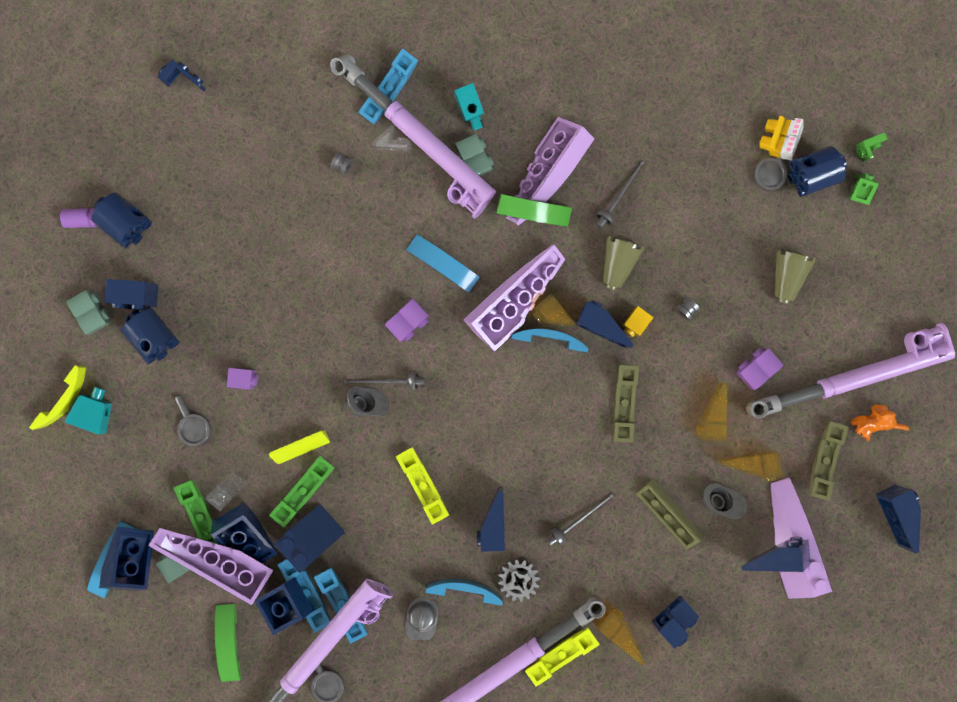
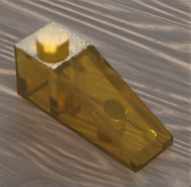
[696,383,727,441]
[717,451,783,481]
[595,607,645,666]

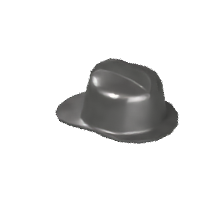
[344,386,389,417]
[702,483,747,519]
[405,597,438,640]

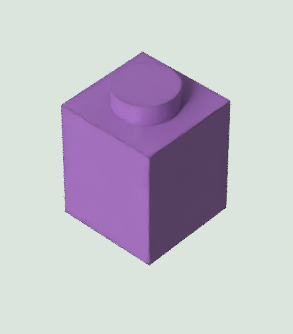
[227,368,258,390]

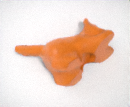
[850,404,909,441]

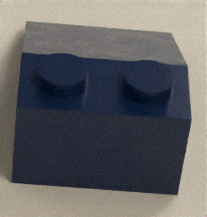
[574,300,633,349]
[875,485,921,554]
[477,487,505,552]
[211,502,278,563]
[274,504,346,573]
[99,527,154,591]
[742,536,811,572]

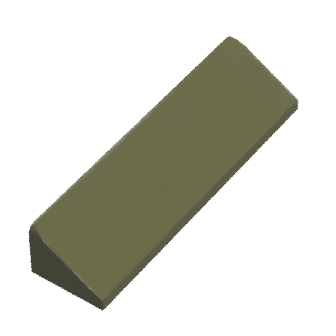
[636,478,703,550]

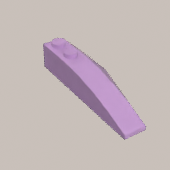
[505,117,594,226]
[464,245,565,351]
[771,477,832,599]
[148,528,273,605]

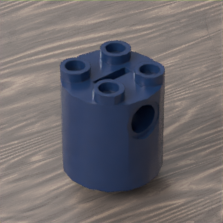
[788,146,847,197]
[91,193,152,248]
[120,308,180,365]

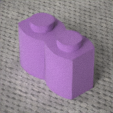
[385,299,429,342]
[736,348,783,390]

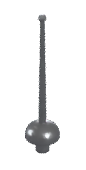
[596,160,644,229]
[344,372,425,391]
[547,493,614,546]

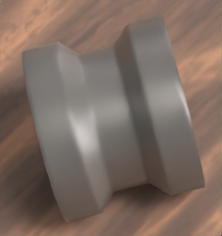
[330,152,353,176]
[675,297,700,321]

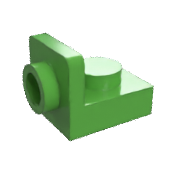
[856,132,888,162]
[849,173,879,205]

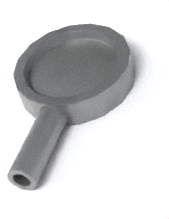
[753,157,787,191]
[174,395,212,446]
[311,663,344,702]

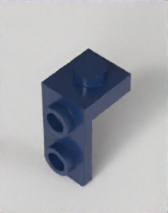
[157,60,206,92]

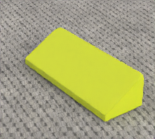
[269,430,330,464]

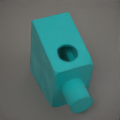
[454,83,484,131]
[65,386,112,435]

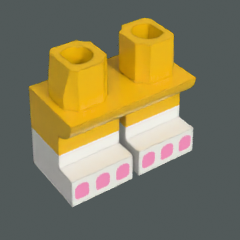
[760,116,804,160]

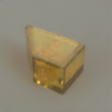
[532,294,575,327]

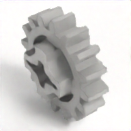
[498,558,540,602]

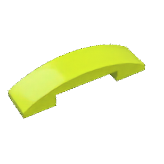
[29,365,86,430]
[396,447,449,525]
[525,628,600,687]

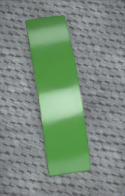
[497,194,572,226]
[269,456,335,528]
[174,480,218,544]
[215,603,241,682]

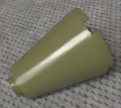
[603,235,645,290]
[775,249,817,304]

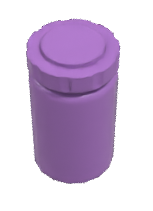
[60,208,98,228]

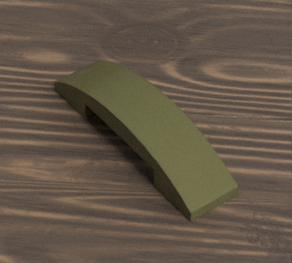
[613,365,639,443]
[809,421,849,501]

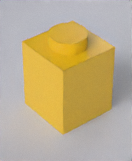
[622,306,654,337]

